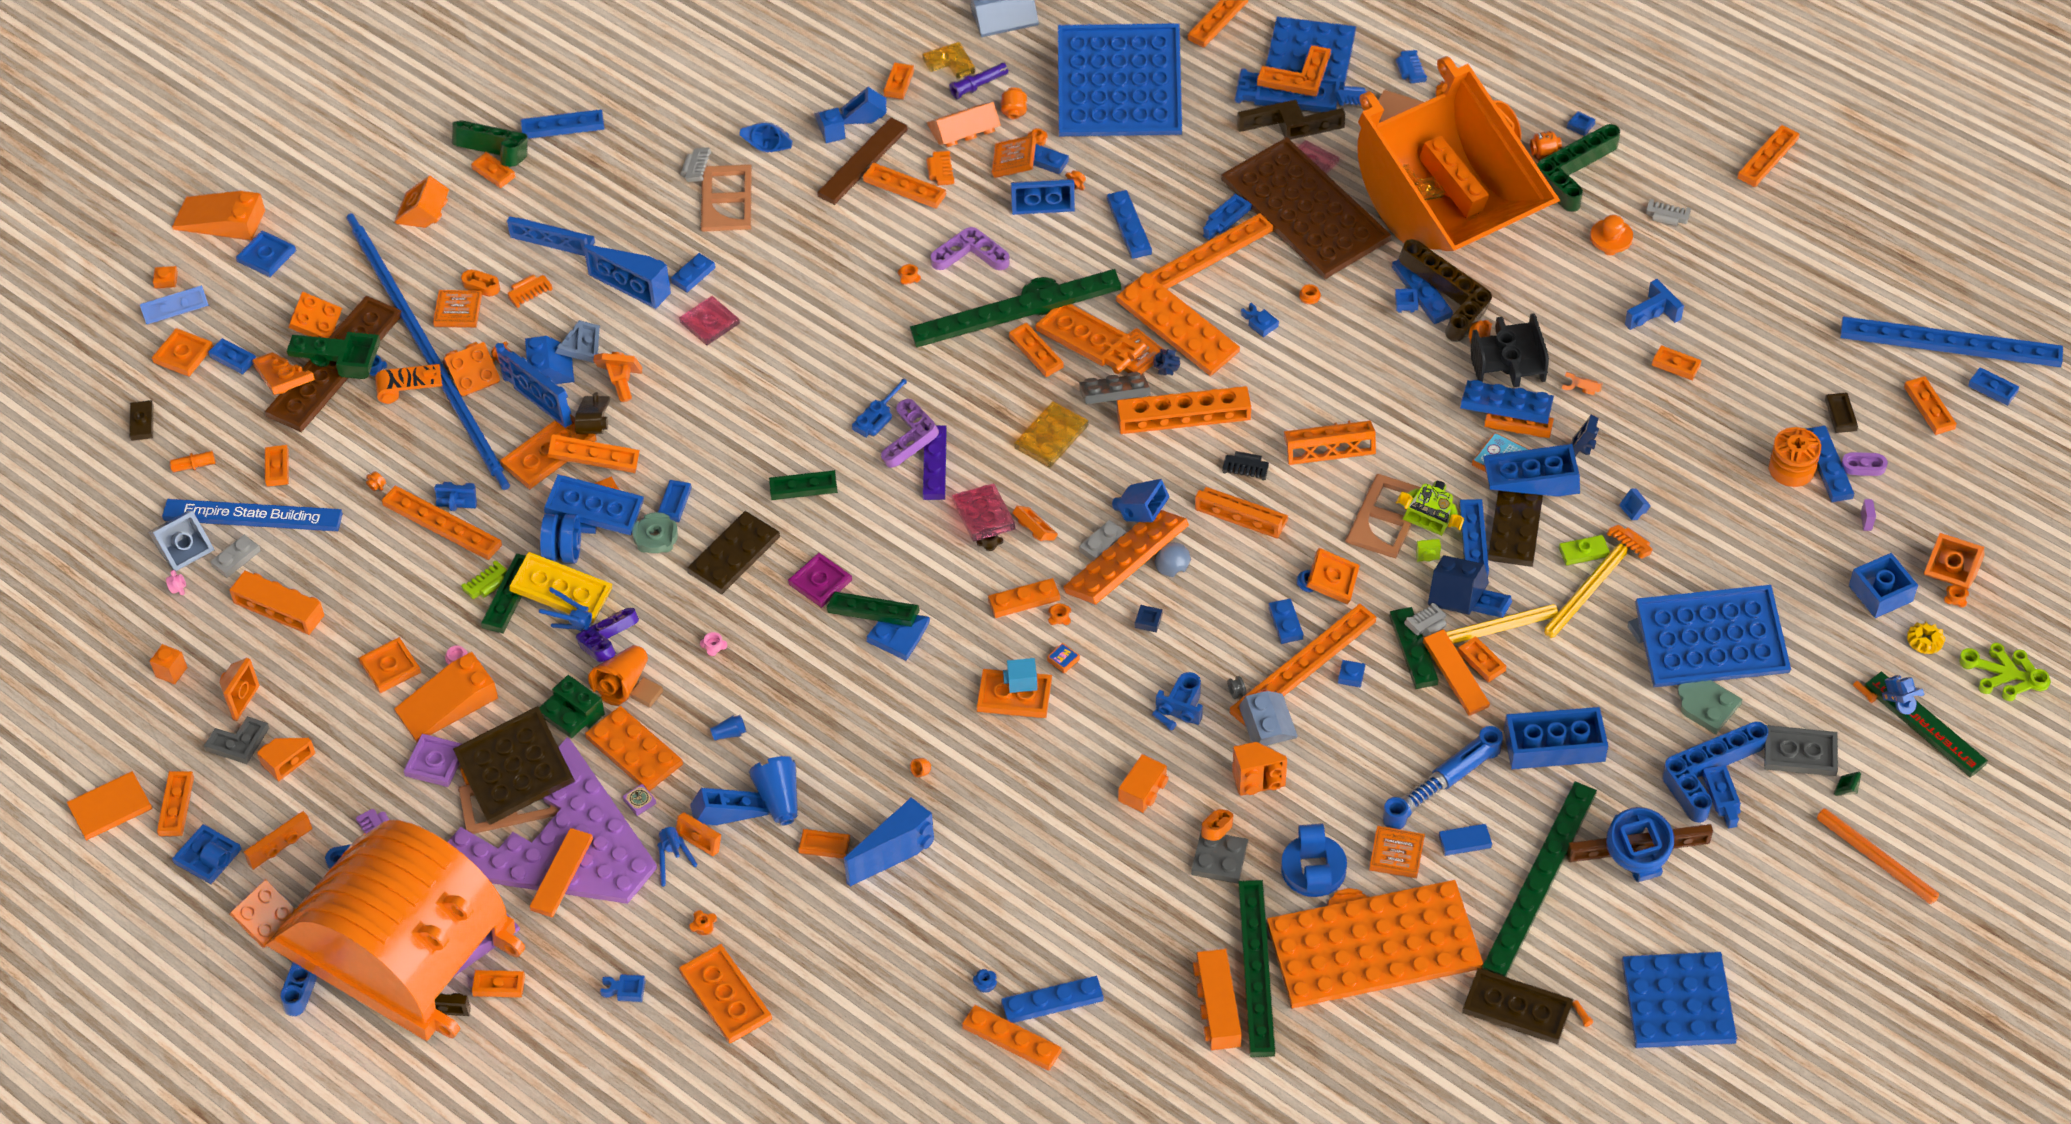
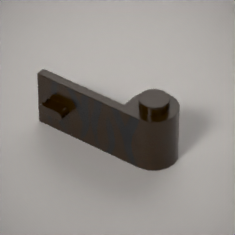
[575,392,610,434]

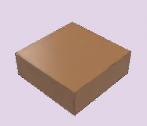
[630,677,663,708]

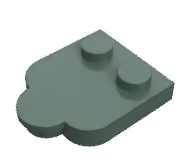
[1678,680,1743,734]

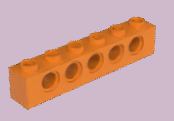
[1117,386,1251,434]

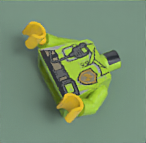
[1395,480,1464,536]

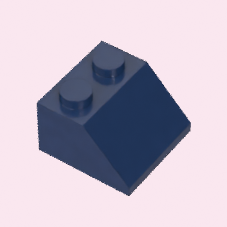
[1428,555,1489,615]

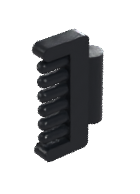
[1222,451,1269,481]

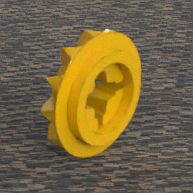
[1907,621,1945,654]

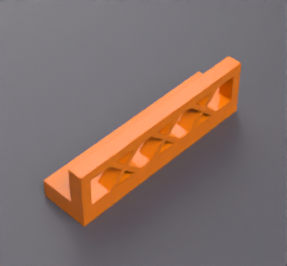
[1284,420,1376,465]
[1195,487,1288,539]

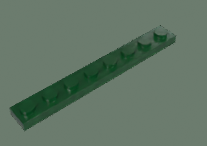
[1238,880,1275,1057]

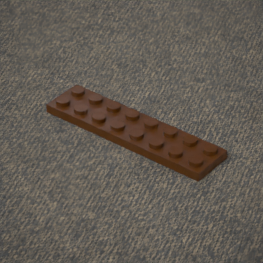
[265,295,402,433]

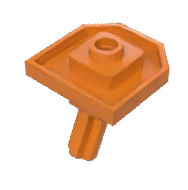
[593,352,643,402]

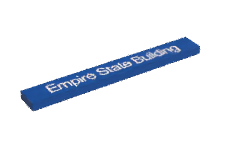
[162,499,343,531]

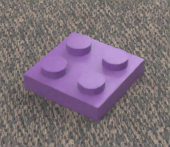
[404,734,462,787]

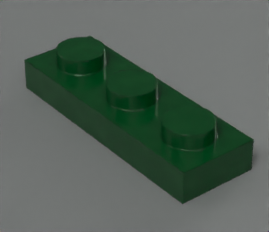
[769,470,838,500]

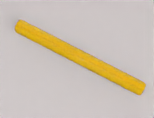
[1544,543,1628,638]
[1446,604,1558,644]

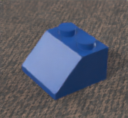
[525,336,575,384]

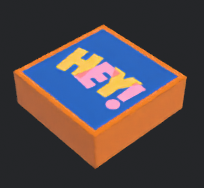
[1047,643,1080,674]

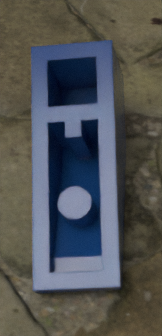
[690,788,770,825]

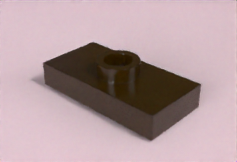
[130,400,154,441]

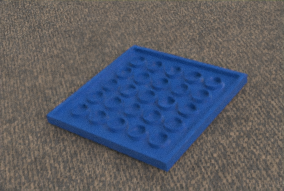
[1058,23,1182,137]

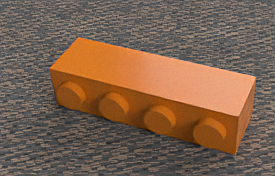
[1419,136,1489,218]
[229,570,325,635]
[1193,949,1242,1051]

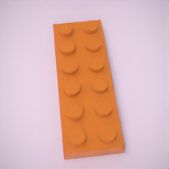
[1116,272,1240,377]
[1063,510,1189,605]

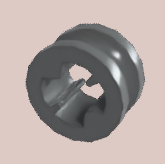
[1227,676,1246,699]

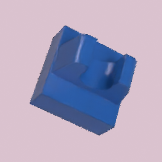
[1395,289,1418,313]
[1619,488,1651,520]

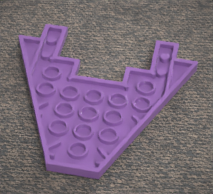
[448,737,657,904]

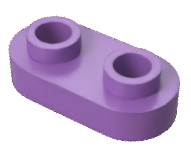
[1842,452,1888,476]

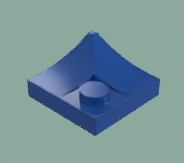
[867,615,930,661]

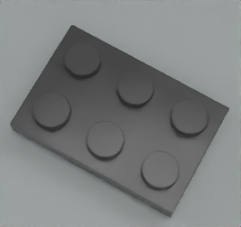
[1079,372,1151,404]
[1764,725,1838,776]

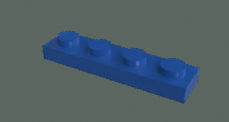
[521,109,605,139]
[1107,190,1152,259]
[1392,259,1453,324]
[1806,425,1855,502]
[1459,499,1489,576]
[1001,976,1104,1023]

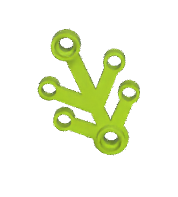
[1959,643,2051,701]

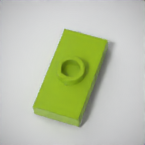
[1559,535,1610,566]

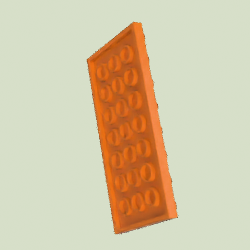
[1266,880,1483,1009]

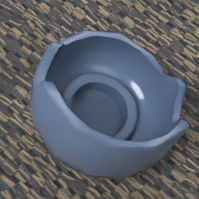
[1154,542,1191,577]

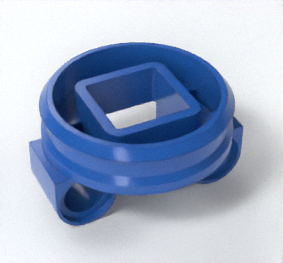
[1606,807,1674,883]
[1281,823,1347,897]

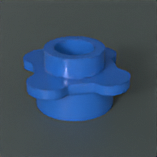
[370,355,387,377]

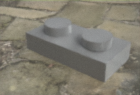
[1079,520,1126,561]
[210,534,261,578]

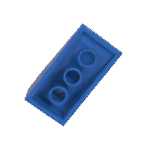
[583,244,671,309]
[1483,444,1580,497]
[844,797,934,886]

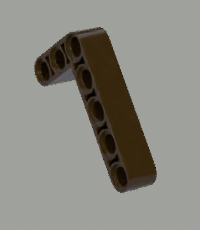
[1399,239,1492,342]

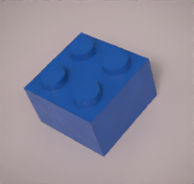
[1849,552,1918,618]

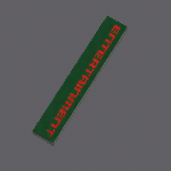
[1865,671,1988,778]

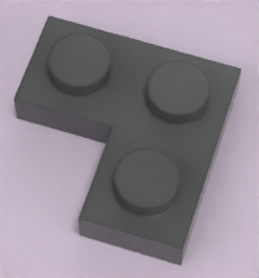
[204,716,269,764]

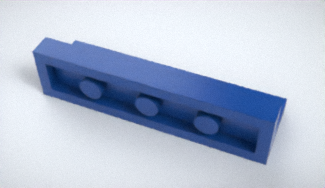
[507,216,595,256]

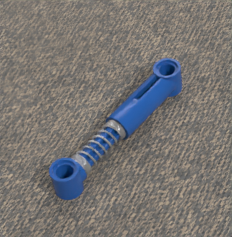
[1383,726,1503,830]

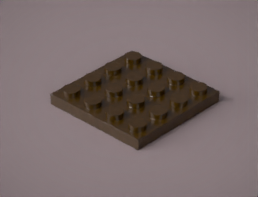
[453,706,576,825]

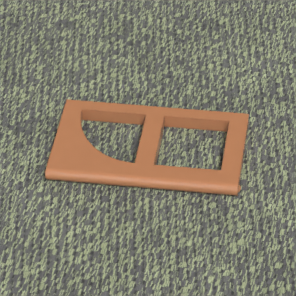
[701,164,752,232]
[1345,474,1421,559]
[458,785,559,834]

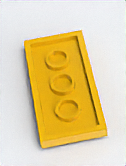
[510,552,612,623]

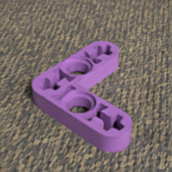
[931,227,1010,270]
[881,399,939,468]

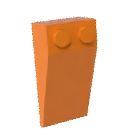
[172,191,265,241]
[394,652,498,742]

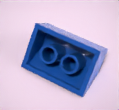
[1011,179,1075,215]

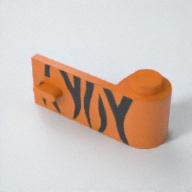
[375,364,442,404]

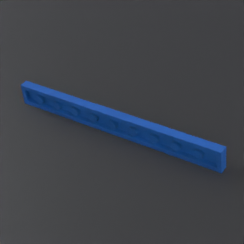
[1840,316,2063,368]

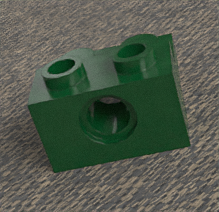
[539,674,605,739]

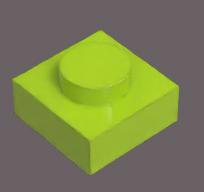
[1416,539,1441,562]

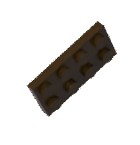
[1488,490,1543,567]
[687,511,780,595]
[1462,968,1573,1045]

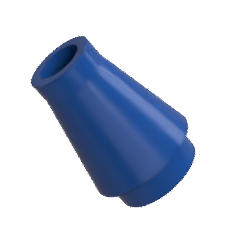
[710,715,747,741]

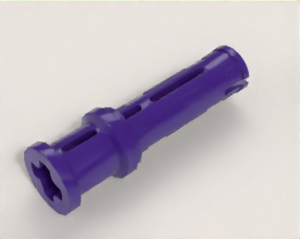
[949,62,1009,100]

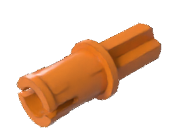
[170,450,216,472]

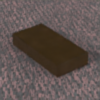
[1825,393,1858,433]

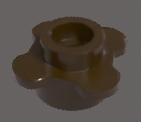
[976,530,1003,551]

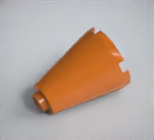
[588,645,648,706]

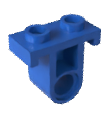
[1156,672,1203,725]

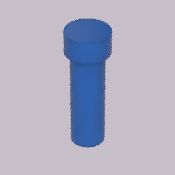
[1152,710,1177,731]

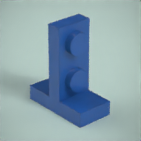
[1625,279,1684,330]

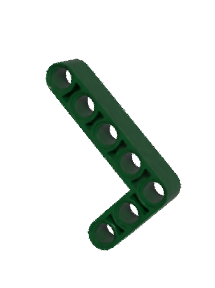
[1537,124,1620,212]

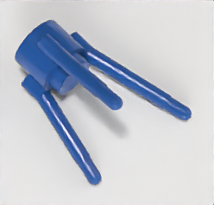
[539,587,592,631]
[657,827,697,887]

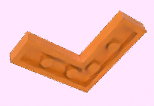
[1257,45,1331,97]

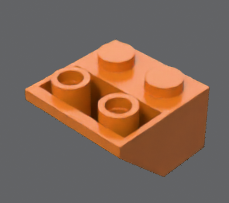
[1232,742,1287,796]

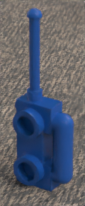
[852,379,907,438]

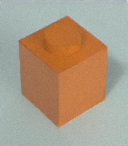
[150,644,188,685]

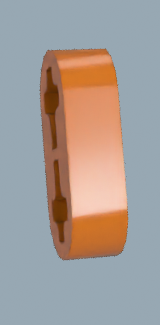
[461,269,500,297]
[1201,809,1234,841]

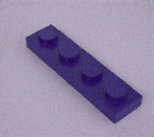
[923,425,947,500]

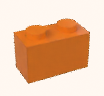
[1118,754,1169,813]

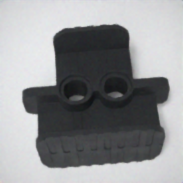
[1470,313,1549,388]

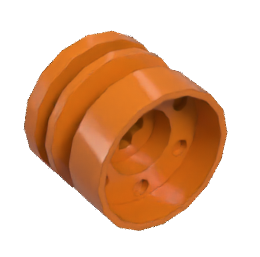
[1768,427,1821,487]

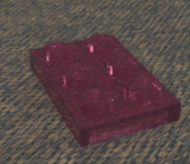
[952,483,1016,542]

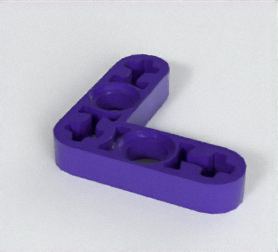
[576,608,639,662]

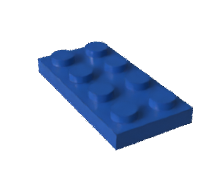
[1460,380,1554,424]
[544,474,644,536]

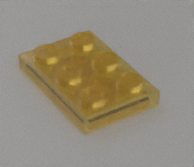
[1014,401,1088,468]

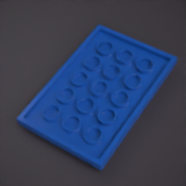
[1635,585,1791,688]

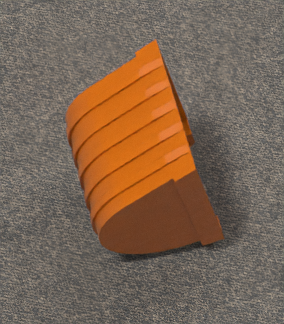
[1357,56,1560,251]
[266,820,525,1042]

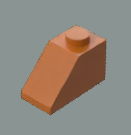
[257,738,316,782]

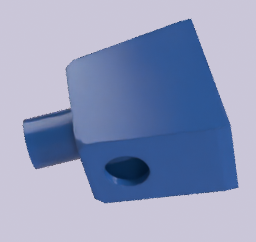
[1112,479,1170,522]

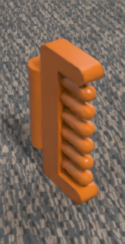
[926,151,955,185]
[508,274,553,308]
[1607,525,1653,559]

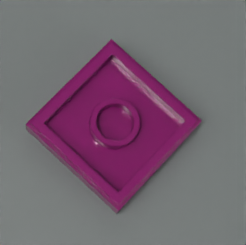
[788,553,852,608]

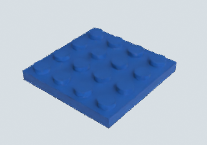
[1266,16,1356,88]
[1622,952,1737,1048]

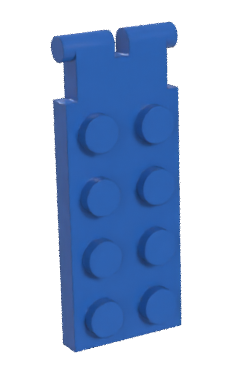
[1234,69,1341,112]
[495,343,572,428]

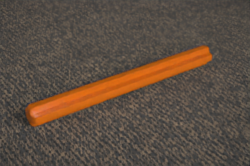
[1817,808,1939,904]

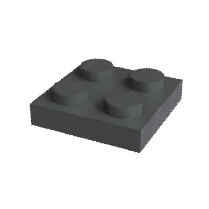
[1191,833,1248,884]

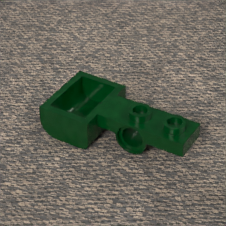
[287,332,380,379]

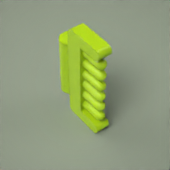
[461,561,507,599]

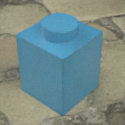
[1003,658,1037,693]

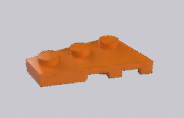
[252,352,315,395]

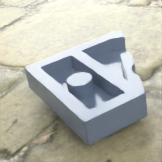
[555,320,600,363]

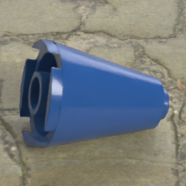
[749,756,798,826]

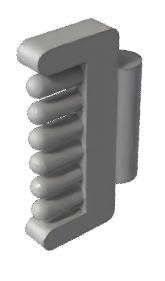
[681,147,712,182]
[1646,199,1691,226]
[1404,603,1447,637]

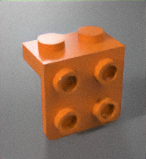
[442,342,500,396]

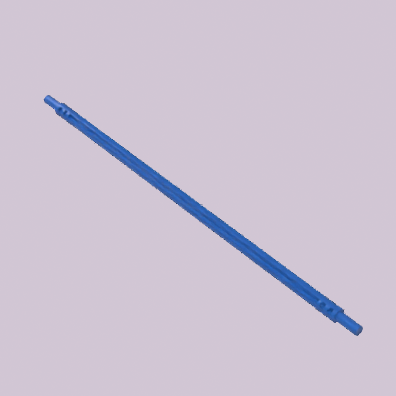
[346,213,510,490]

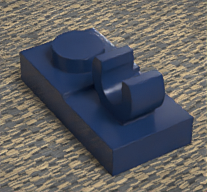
[1571,414,1599,457]

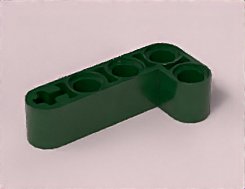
[452,120,528,167]

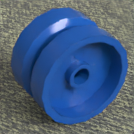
[540,513,581,564]

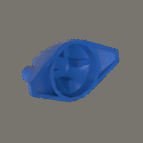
[739,122,793,152]

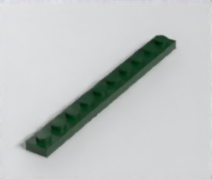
[910,269,1122,348]
[1482,781,1597,977]

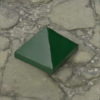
[1834,772,1861,796]

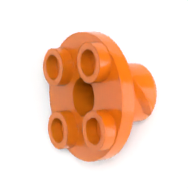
[1590,215,1633,256]

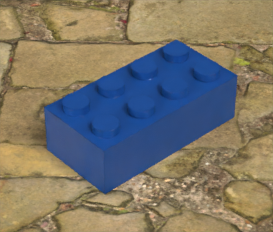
[1504,707,1608,769]

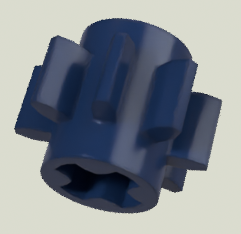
[1153,349,1180,376]

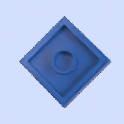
[236,230,296,277]

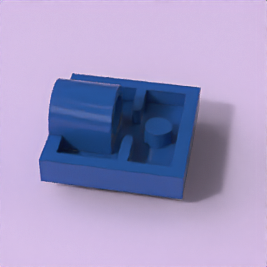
[172,824,242,884]

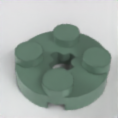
[632,512,678,553]

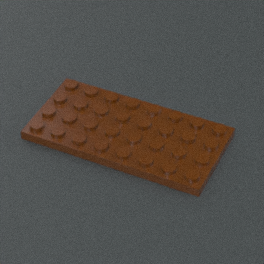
[1221,137,1391,280]

